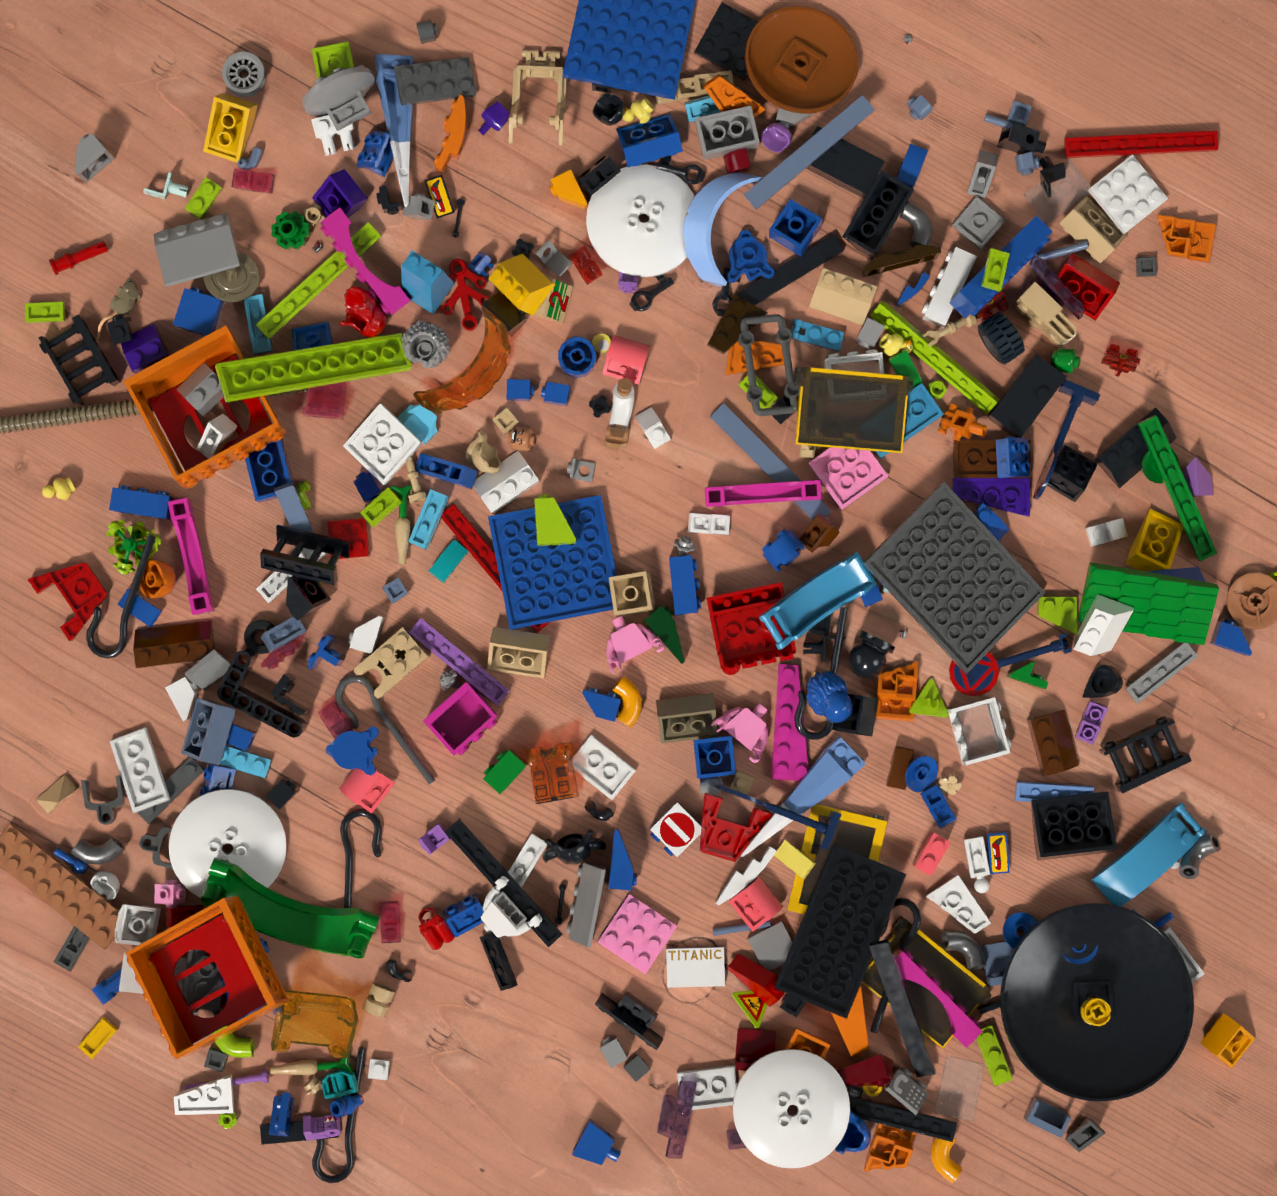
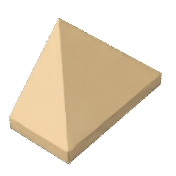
[36,774,78,814]

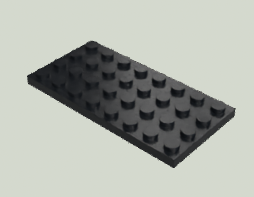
[774,844,906,1019]

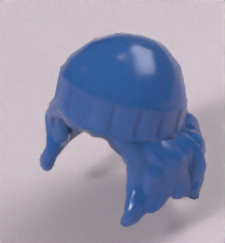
[806,671,853,723]
[835,1110,871,1155]

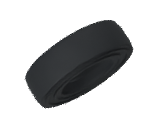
[244,620,275,654]

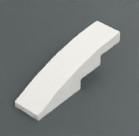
[256,548,327,603]
[715,846,777,905]

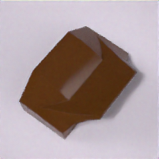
[799,513,840,553]

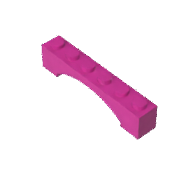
[320,208,410,316]
[705,480,822,507]
[168,498,215,615]
[893,947,983,1048]

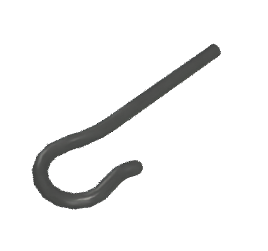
[335,675,435,784]

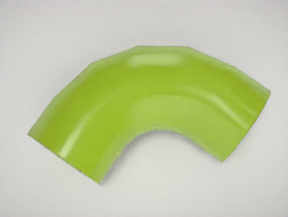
[212,1026,255,1058]

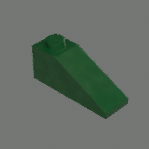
[644,605,685,664]

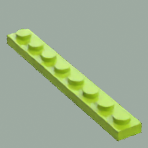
[256,222,381,339]
[870,301,1000,414]

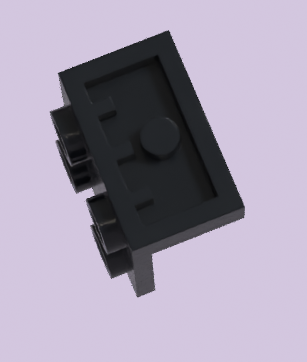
[1047,445,1097,502]
[271,674,310,716]

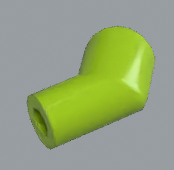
[297,481,311,510]

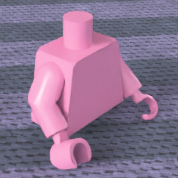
[606,616,665,674]
[711,703,768,763]

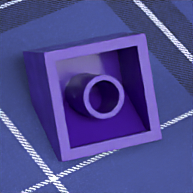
[312,169,368,218]
[121,324,170,374]

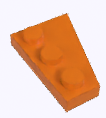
[703,74,766,117]
[725,341,784,376]

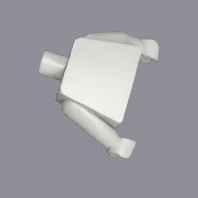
[481,876,543,938]

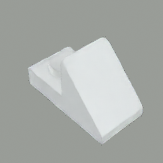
[635,407,671,450]
[1085,518,1128,547]

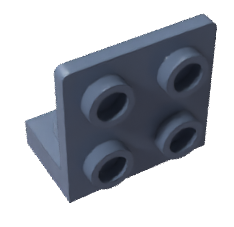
[982,941,1014,986]

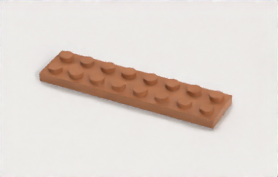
[0,824,119,950]

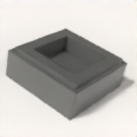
[1135,256,1157,277]
[204,1047,228,1072]
[623,1054,651,1082]

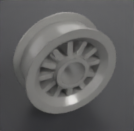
[222,52,267,97]

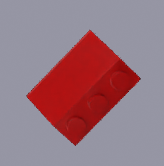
[1047,253,1120,321]

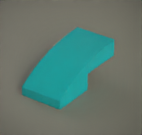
[428,540,469,583]

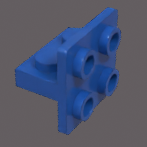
[356,131,393,177]
[996,437,1030,478]
[307,634,344,669]

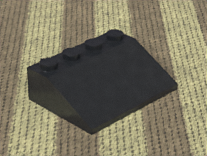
[1031,791,1118,861]

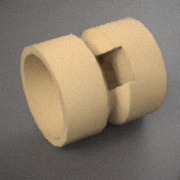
[362,982,395,1018]

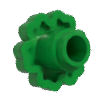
[271,211,311,250]

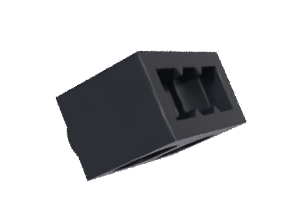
[577,154,621,196]

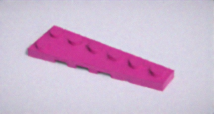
[771,664,809,781]

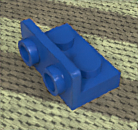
[199,763,236,796]
[443,893,484,937]
[269,1092,294,1136]

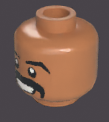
[507,426,537,451]

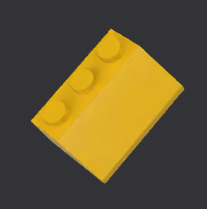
[488,254,555,316]

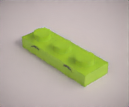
[976,1024,1013,1086]

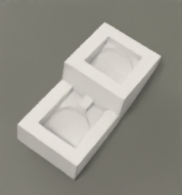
[688,513,730,535]

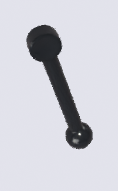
[452,199,465,238]
[555,884,566,924]

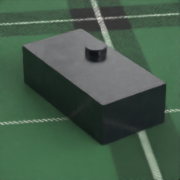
[806,126,885,199]
[987,354,1067,438]

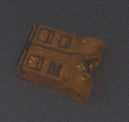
[525,741,579,804]

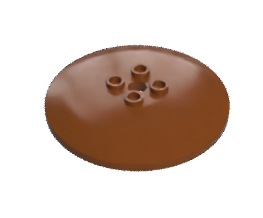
[745,6,858,114]

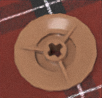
[1227,572,1277,630]

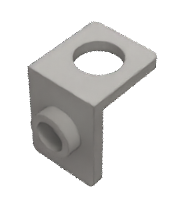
[536,240,572,277]
[567,458,595,482]

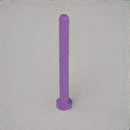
[184,1069,269,1090]

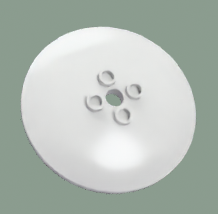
[586,165,695,277]
[169,789,286,898]
[733,1049,850,1168]

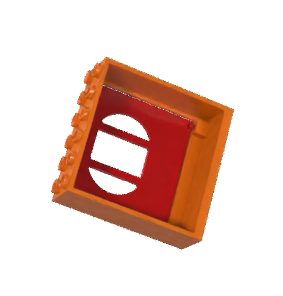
[123,325,287,488]
[125,896,289,1059]

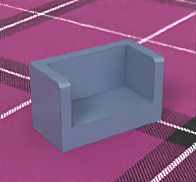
[261,617,306,654]
[1023,1097,1071,1138]

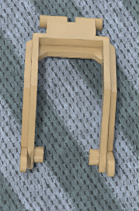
[509,49,567,146]

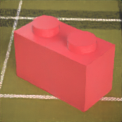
[912,831,951,876]

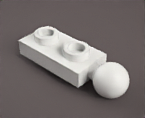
[963,836,990,893]

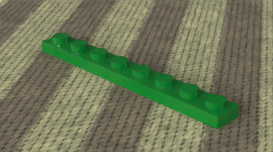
[1137,415,1217,561]

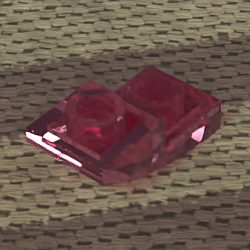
[231,169,275,194]
[261,641,299,670]
[318,701,354,739]
[379,901,401,943]

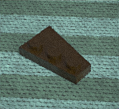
[707,295,768,354]

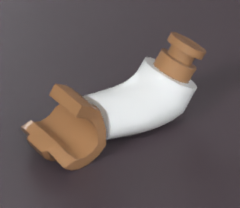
[604,378,635,450]

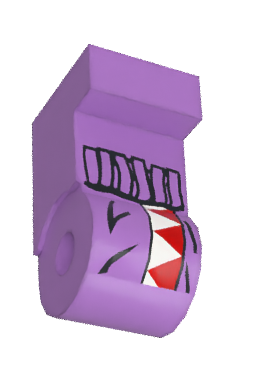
[303,1115,341,1141]

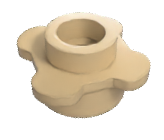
[303,205,325,227]
[304,1076,322,1095]

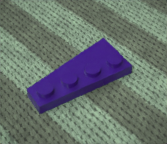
[952,478,1030,517]

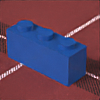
[109,485,173,520]
[669,555,701,615]

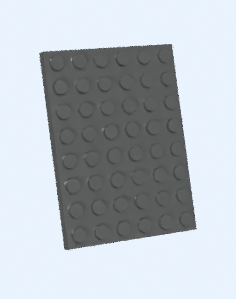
[863,482,1045,674]

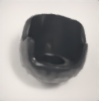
[593,93,625,126]

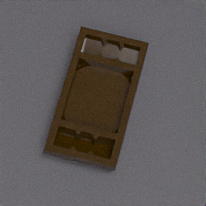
[862,245,941,277]

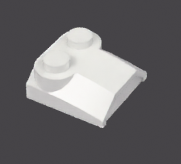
[115,904,161,945]

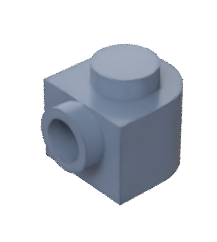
[907,95,933,121]
[1015,152,1041,176]

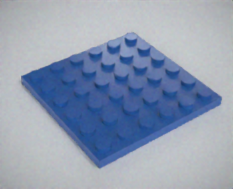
[563,0,696,100]
[488,495,617,630]

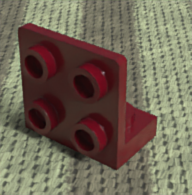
[734,1028,776,1071]

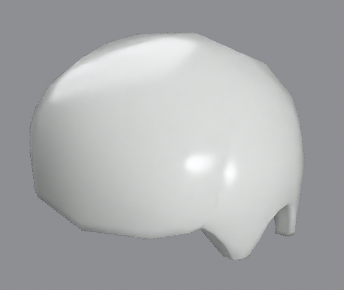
[90,871,120,901]

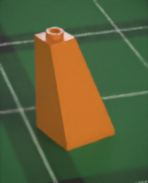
[831,986,869,1057]

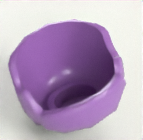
[761,123,792,153]

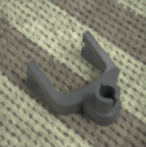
[81,775,125,825]
[139,826,173,869]

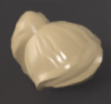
[465,431,500,474]

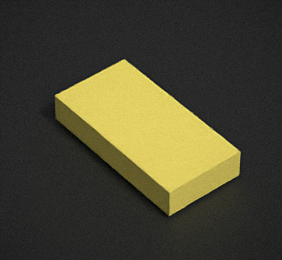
[774,840,816,879]

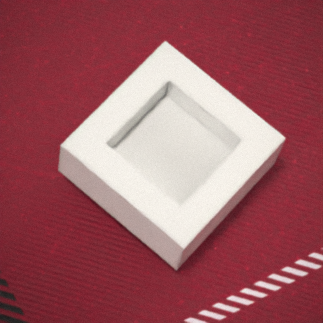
[368,1058,390,1080]

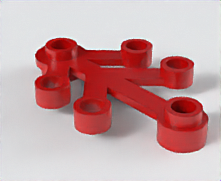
[441,258,489,332]

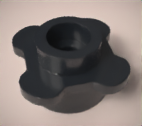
[512,239,534,259]
[589,396,611,418]

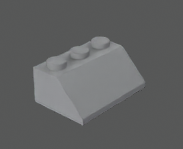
[695,106,760,160]

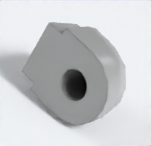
[700,777,724,795]

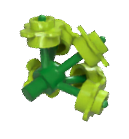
[106,519,161,574]

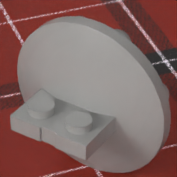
[302,65,375,131]

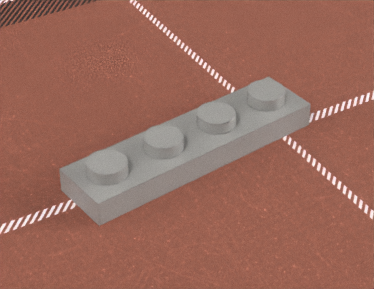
[1124,643,1198,704]

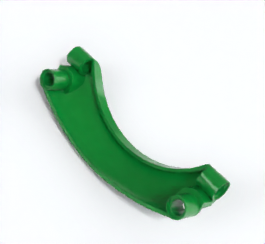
[200,857,380,959]

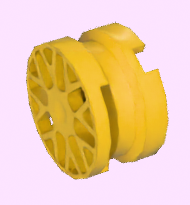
[1080,998,1111,1026]

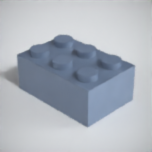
[181,698,236,765]

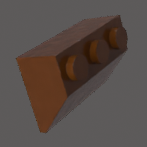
[1027,710,1079,776]

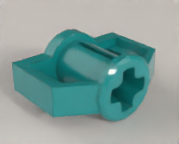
[321,1069,359,1099]

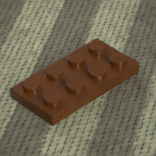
[953,440,1031,479]

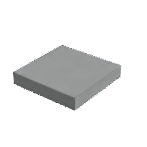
[952,196,1006,250]
[185,649,231,691]
[747,921,793,971]

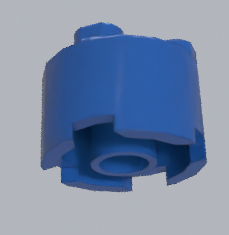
[558,337,597,378]
[762,529,806,572]

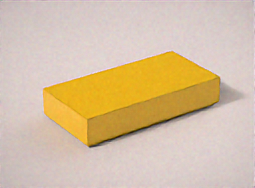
[78,1017,118,1059]

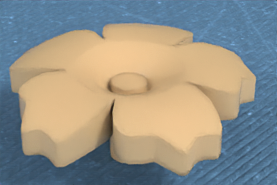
[939,774,962,795]

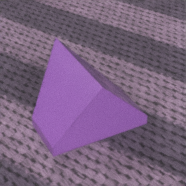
[1181,457,1213,497]

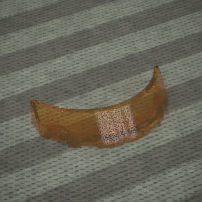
[413,306,511,413]

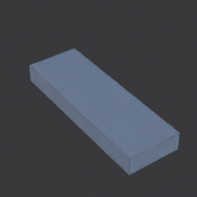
[274,482,313,532]

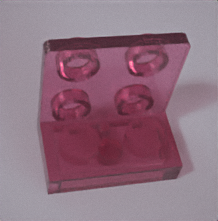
[302,382,346,420]

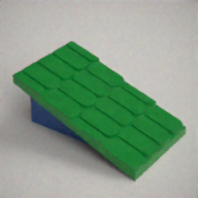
[1078,562,1219,645]

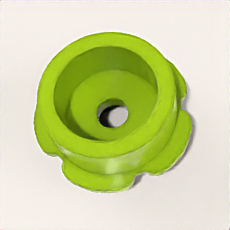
[928,380,947,399]
[218,1112,237,1129]

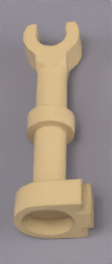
[923,314,976,346]
[406,453,427,504]

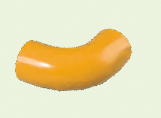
[612,675,642,728]
[931,1138,962,1183]

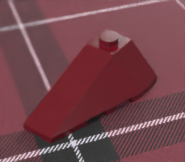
[836,1054,894,1087]

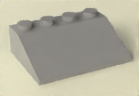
[154,213,240,287]
[566,861,606,948]

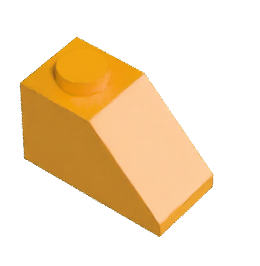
[549,170,588,209]

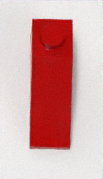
[727,953,784,1007]

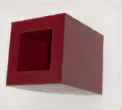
[723,148,750,174]

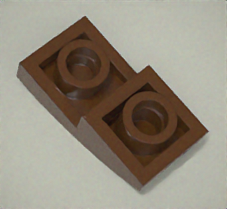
[886,746,914,790]

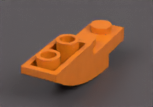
[434,95,467,174]

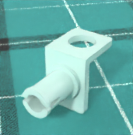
[143,172,189,200]

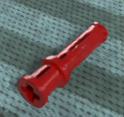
[49,240,109,275]

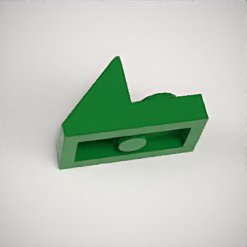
[1007,661,1048,689]

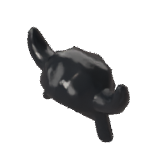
[542,829,606,865]

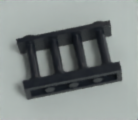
[38,315,121,406]
[260,525,350,585]
[1099,716,1192,794]

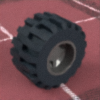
[978,312,1025,365]

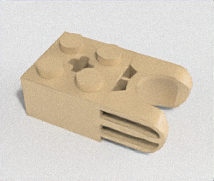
[1013,282,1076,346]
[354,627,430,699]

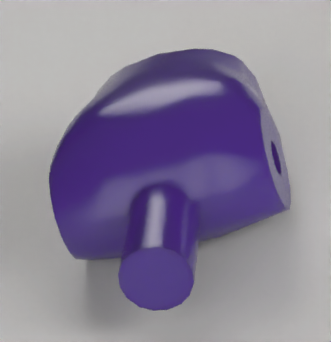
[478,101,510,136]

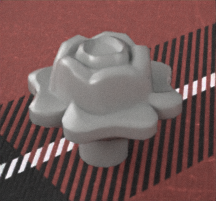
[673,536,696,556]
[439,669,459,691]

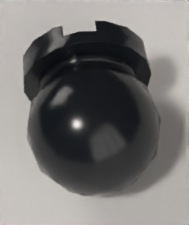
[848,630,895,679]

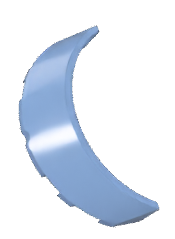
[683,172,763,287]

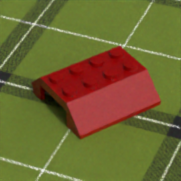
[706,582,796,672]

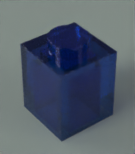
[353,471,382,503]

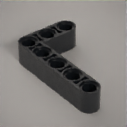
[217,648,307,738]

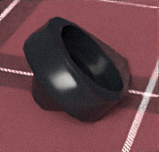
[1082,665,1123,698]

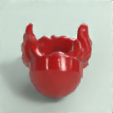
[339,286,386,338]

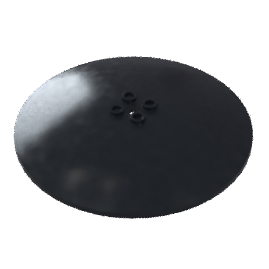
[1000,903,1194,1101]

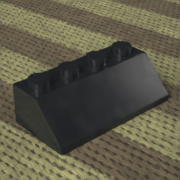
[842,170,914,259]
[1094,407,1177,488]

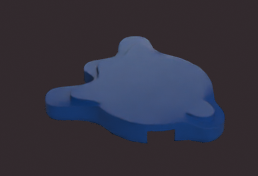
[727,230,775,283]
[326,727,379,776]

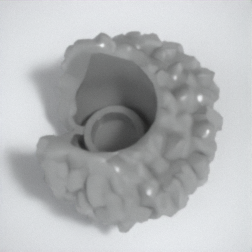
[402,321,450,368]

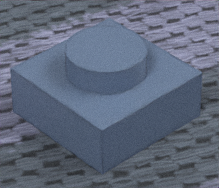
[1007,101,1032,126]
[382,577,409,604]

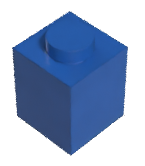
[506,379,534,401]
[541,382,570,406]
[226,724,256,751]

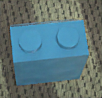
[401,250,455,315]

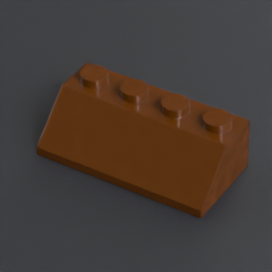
[133,620,215,668]

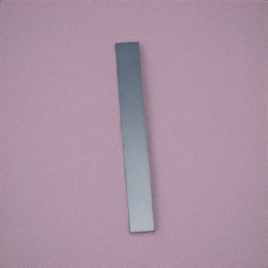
[744,95,875,210]
[710,403,832,520]

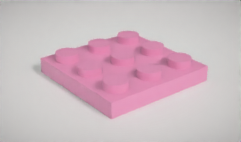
[808,430,889,510]
[597,893,677,974]

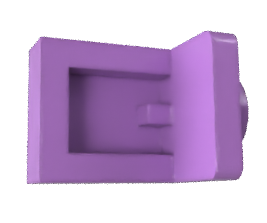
[618,272,638,293]
[418,822,451,855]

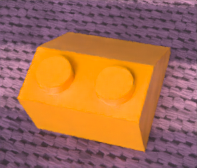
[1200,1013,1255,1069]

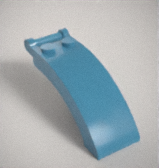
[759,552,877,650]
[1091,802,1207,907]

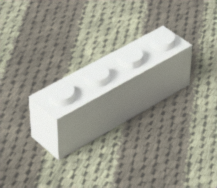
[921,247,977,328]

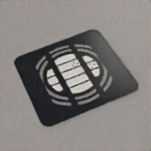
[847,1086,863,1098]

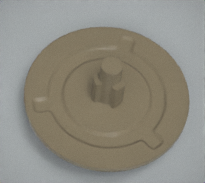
[203,252,260,302]

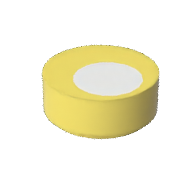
[592,334,611,353]

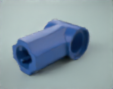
[92,968,122,1005]

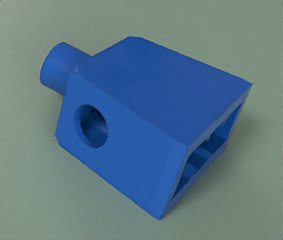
[572,1119,621,1165]

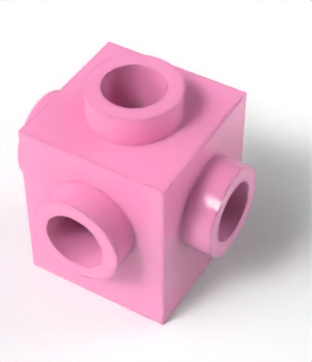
[154,879,186,908]

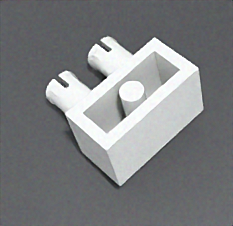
[311,115,355,156]

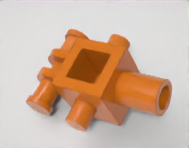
[937,403,987,441]

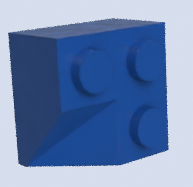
[769,199,823,257]
[693,736,736,779]

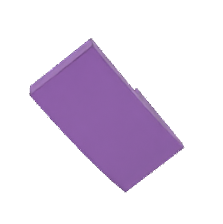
[1075,700,1108,745]

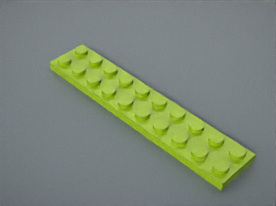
[215,333,412,402]

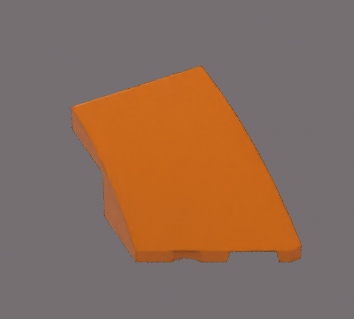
[1157,215,1217,263]
[875,661,919,722]
[864,1123,916,1172]

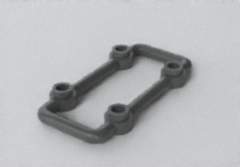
[738,314,800,416]

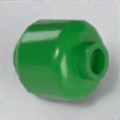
[1051,347,1081,373]

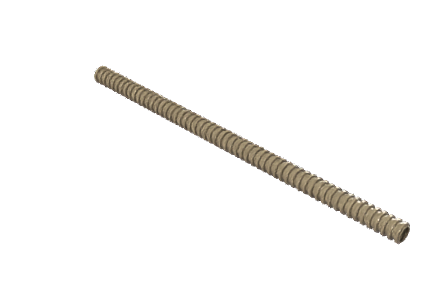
[0,388,308,434]

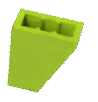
[534,494,576,546]

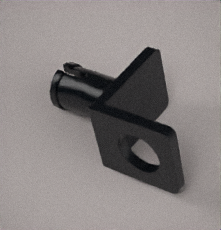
[1040,156,1066,198]
[803,636,845,662]

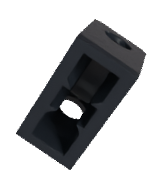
[997,122,1046,154]

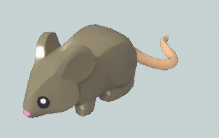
[96,278,141,341]

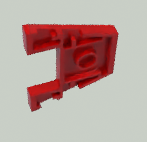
[28,562,108,641]
[700,792,771,862]

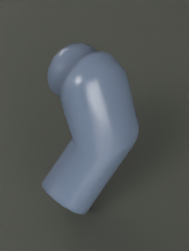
[237,147,263,171]

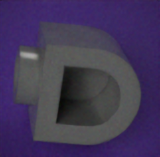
[416,19,438,44]

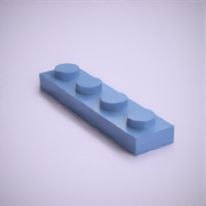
[1014,780,1094,802]

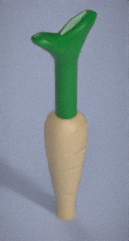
[390,484,412,565]
[270,1051,354,1075]

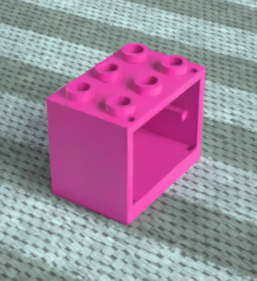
[423,682,499,756]

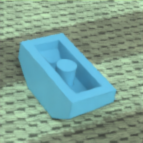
[397,403,438,445]

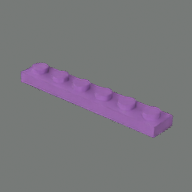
[409,618,510,706]

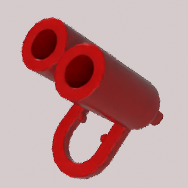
[418,907,455,950]

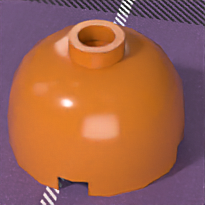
[139,560,176,598]

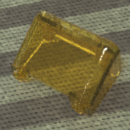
[271,990,359,1058]

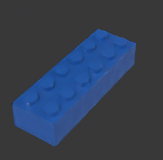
[950,215,1053,319]

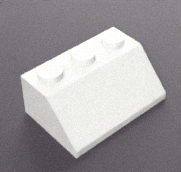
[473,451,540,514]
[1073,594,1134,656]

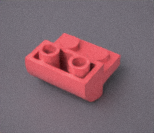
[602,335,650,385]
[339,768,395,814]
[729,876,783,932]

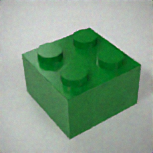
[483,749,528,794]

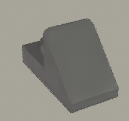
[1065,1116,1105,1152]

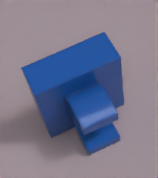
[468,252,494,276]

